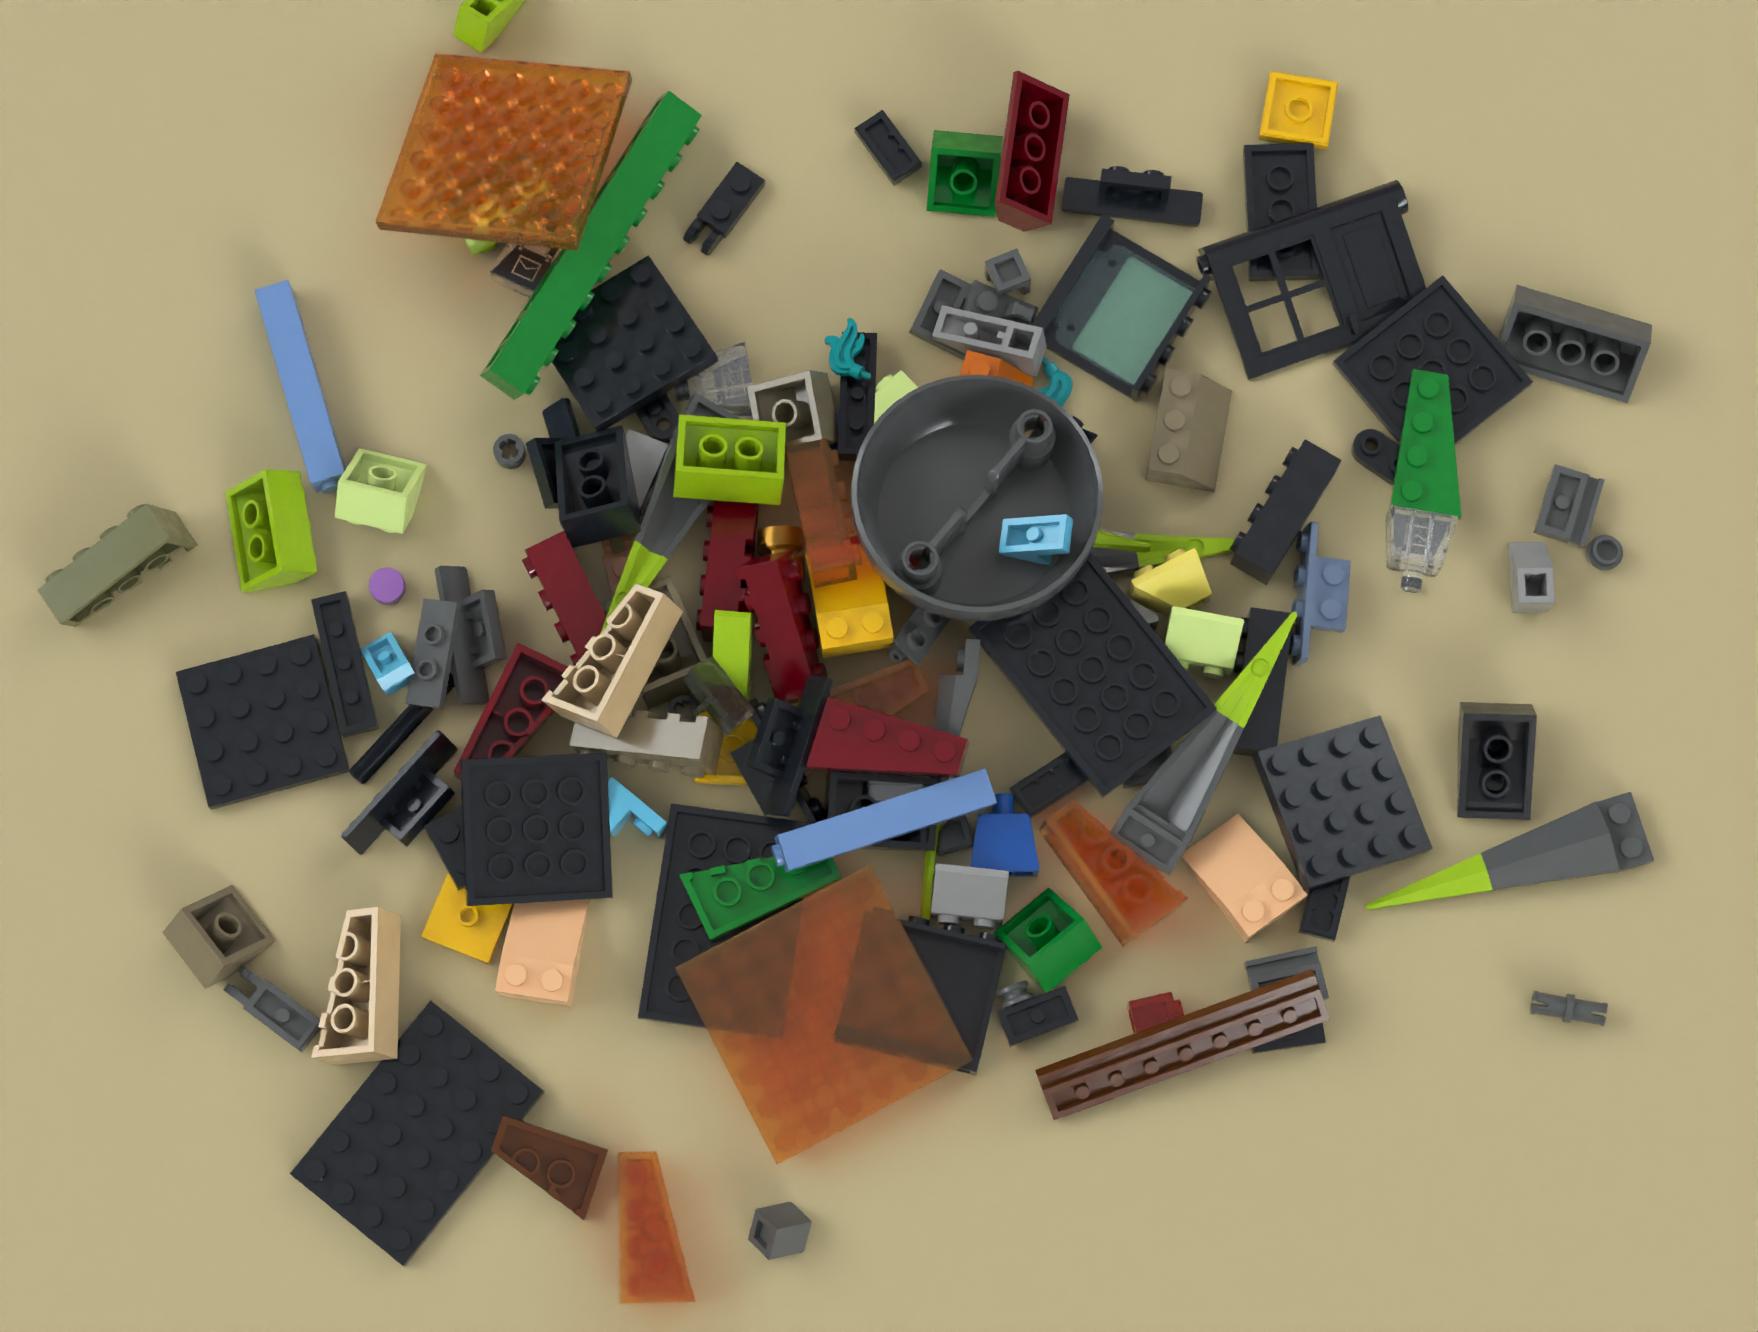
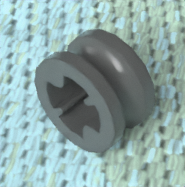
[493,434,526,469]
[997,980,1034,1009]

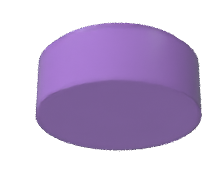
[369,568,406,605]

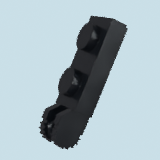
[683,162,765,256]

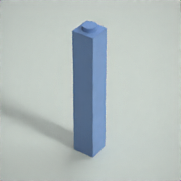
[255,280,346,494]
[771,768,997,873]

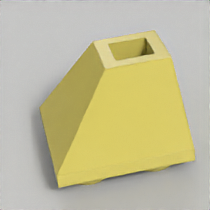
[1126,548,1212,615]

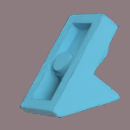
[999,514,1073,565]
[361,632,415,695]
[608,777,668,839]

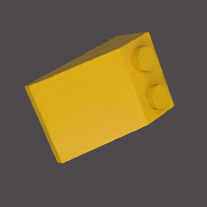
[806,545,894,658]

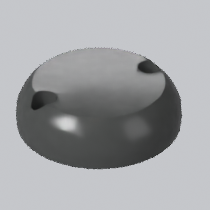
[851,375,1104,621]

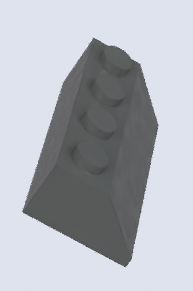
[1498,285,1652,403]

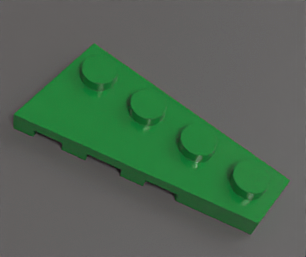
[1389,369,1462,520]
[679,857,842,942]

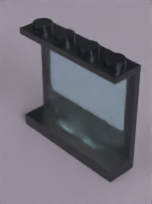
[1031,214,1212,401]

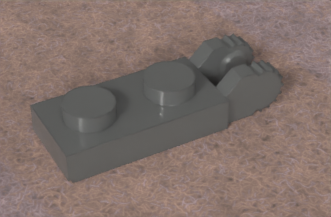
[223,965,321,1052]

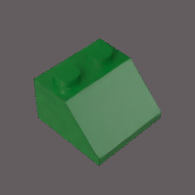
[926,130,1003,217]
[993,888,1103,993]

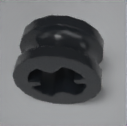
[668,695,700,721]

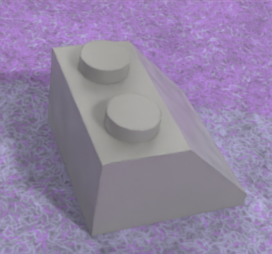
[931,863,1009,930]

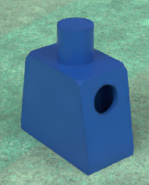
[970,793,1039,877]

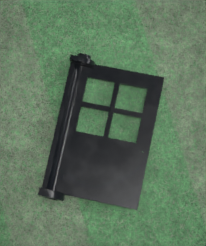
[1196,180,1426,380]

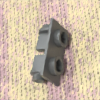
[889,607,950,666]

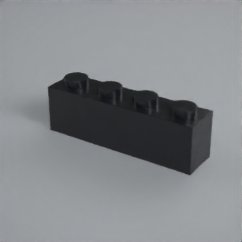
[1230,439,1342,585]
[1233,607,1292,756]

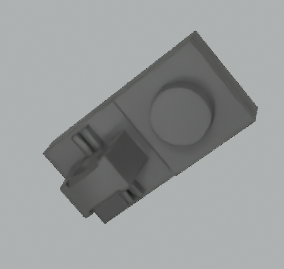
[962,280,1038,325]

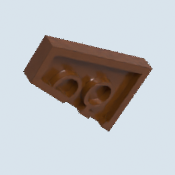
[491,1115,608,1220]

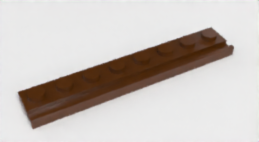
[1035,969,1330,1120]

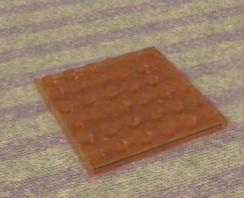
[375,53,632,251]
[675,865,973,1165]

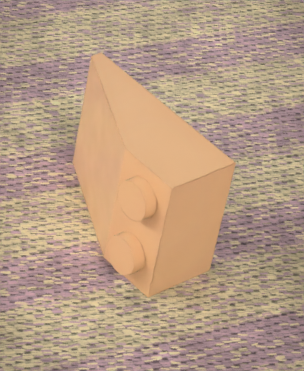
[1181,814,1308,943]
[495,899,590,1007]

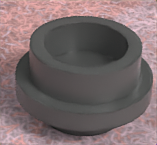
[1587,535,1623,571]

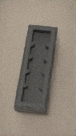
[406,598,461,710]

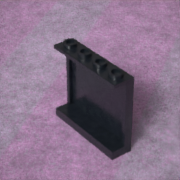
[834,907,1006,1076]

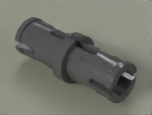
[1530,990,1608,1026]

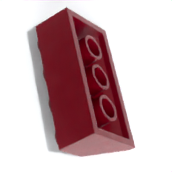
[995,71,1070,232]

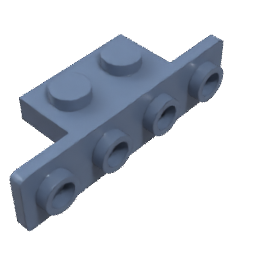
[1289,521,1351,667]

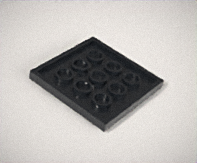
[552,255,719,432]
[1332,275,1533,445]
[176,634,350,810]
[1252,715,1433,891]
[460,752,613,906]

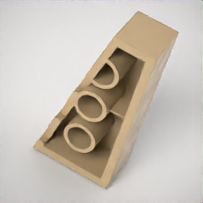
[542,584,683,738]
[311,907,401,1065]

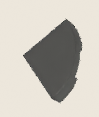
[938,815,974,856]

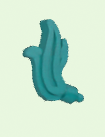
[824,318,871,380]
[1037,357,1073,407]

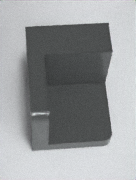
[985,249,1031,296]
[748,1202,812,1260]

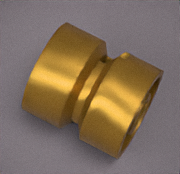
[757,525,805,581]

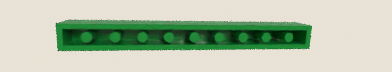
[480,91,702,400]

